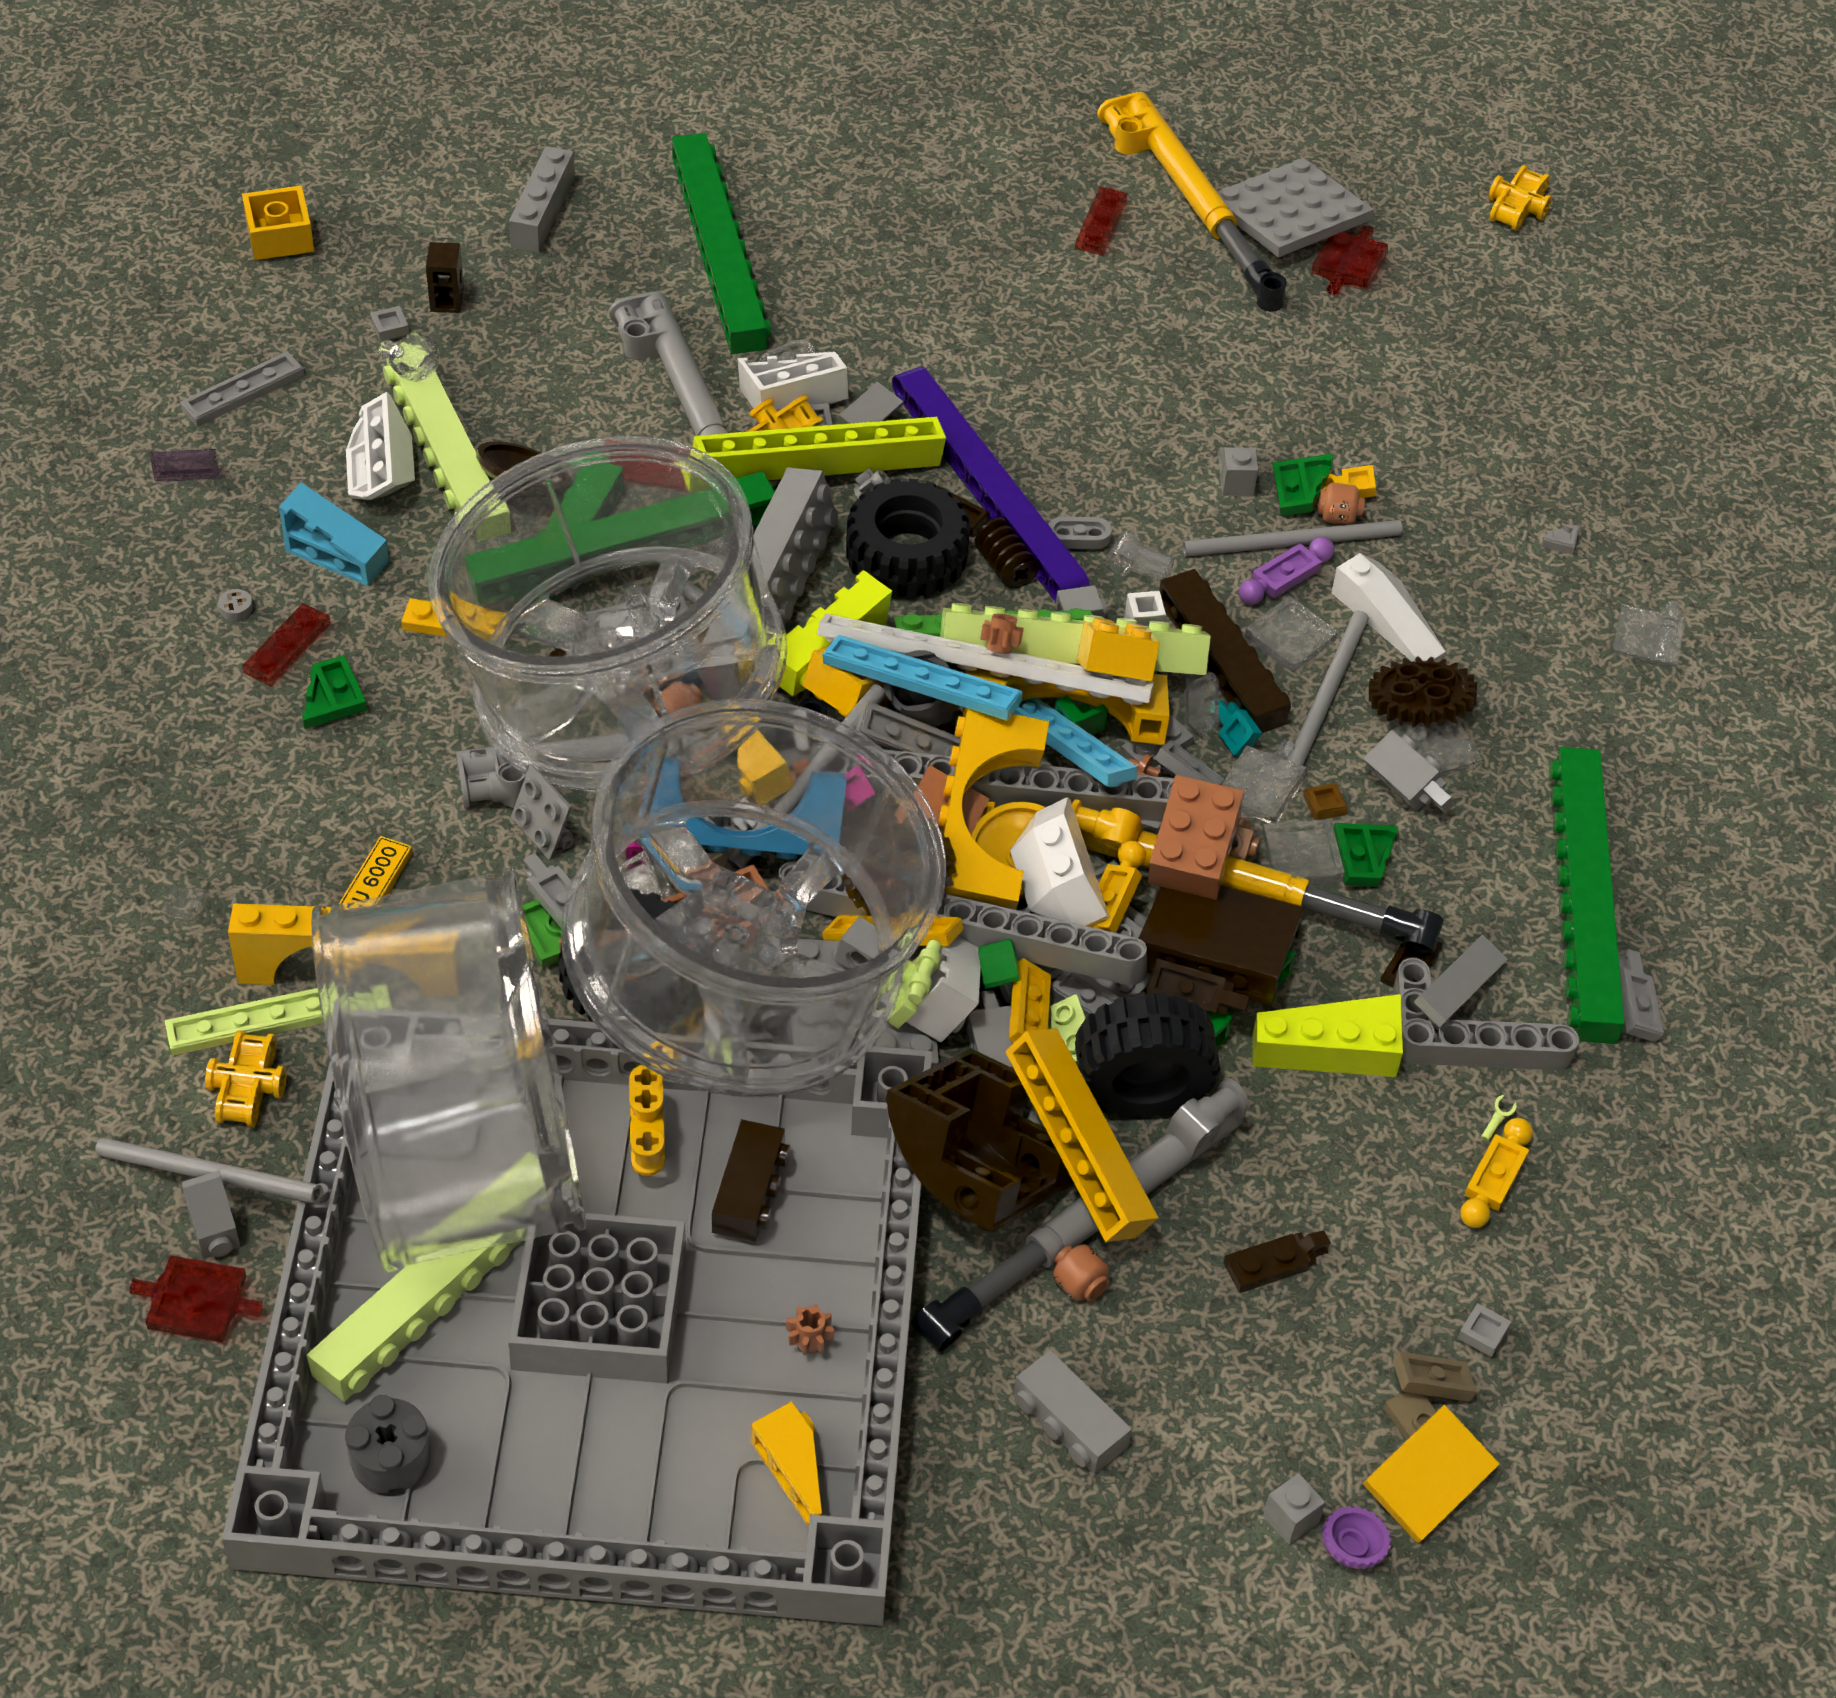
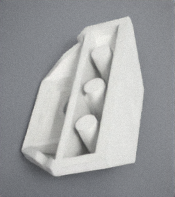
[346,392,415,500]
[1010,797,1110,927]

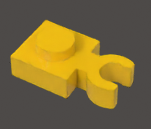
[1323,465,1377,498]

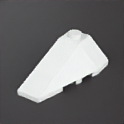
[1332,553,1446,662]

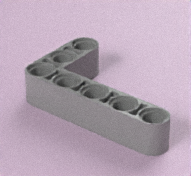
[1393,958,1579,1070]

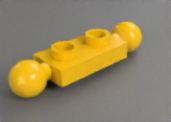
[1092,841,1146,933]
[1460,1118,1533,1228]

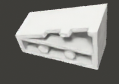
[906,936,981,1043]

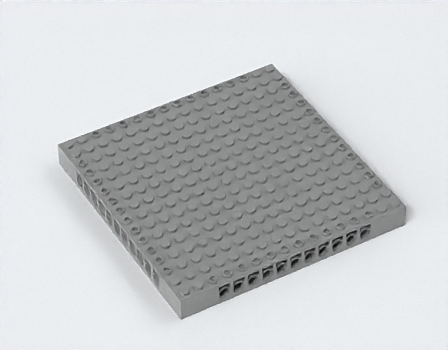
[222,1001,933,1626]

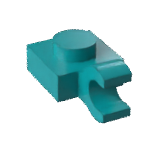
[1212,700,1263,757]

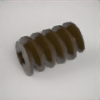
[975,517,1039,588]

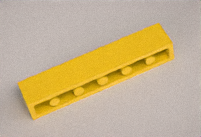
[1005,1028,1159,1242]

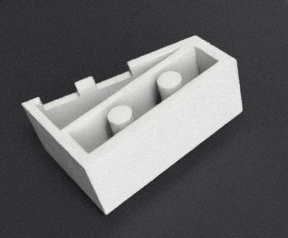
[738,352,848,409]

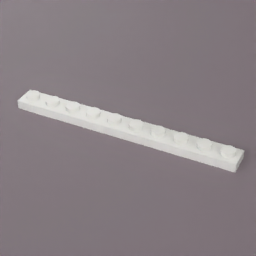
[817,614,1155,705]

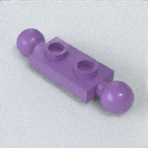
[1239,537,1334,605]

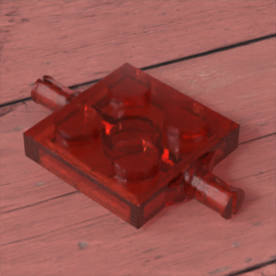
[1312,226,1388,296]
[129,1255,263,1343]

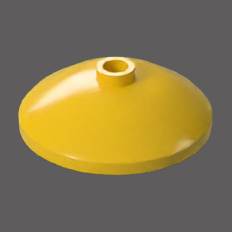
[971,802,1046,899]

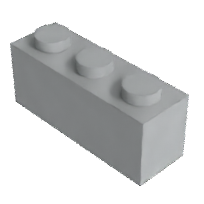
[1014,1350,1132,1475]

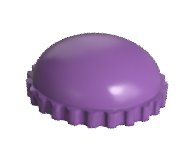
[1321,1506,1392,1569]

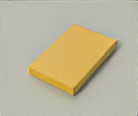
[1362,1405,1499,1544]

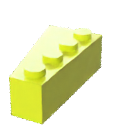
[764,570,892,696]
[1252,994,1403,1077]

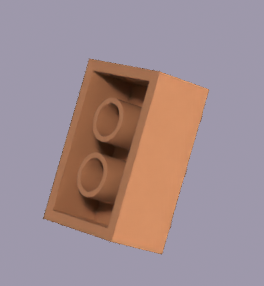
[1148,775,1244,900]

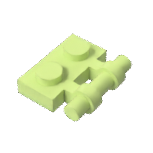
[886,940,942,1029]

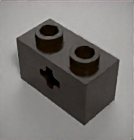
[426,242,464,313]

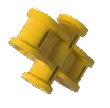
[1488,165,1552,231]
[746,394,824,432]
[205,1030,287,1127]
[629,1064,665,1176]

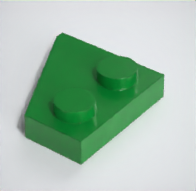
[1272,454,1334,516]
[302,655,367,729]
[1331,823,1398,887]

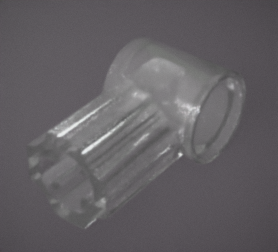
[1105,532,1175,582]

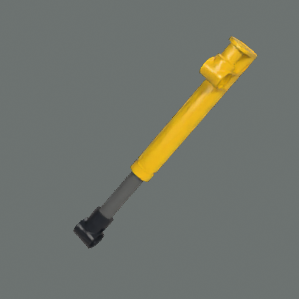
[1097,92,1287,312]
[1072,799,1444,955]

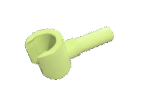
[1481,1095,1517,1142]

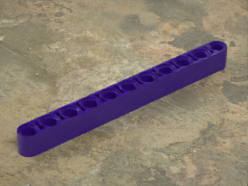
[892,366,1090,602]

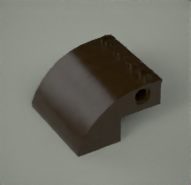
[886,1048,1074,1232]

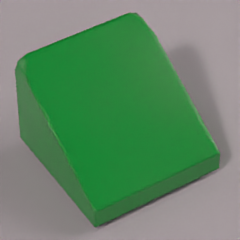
[978,939,1020,989]

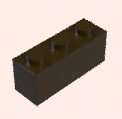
[712,1119,790,1243]

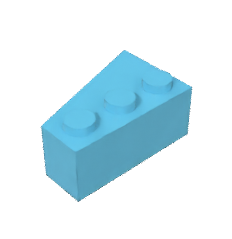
[279,482,389,586]

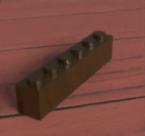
[1159,569,1291,733]

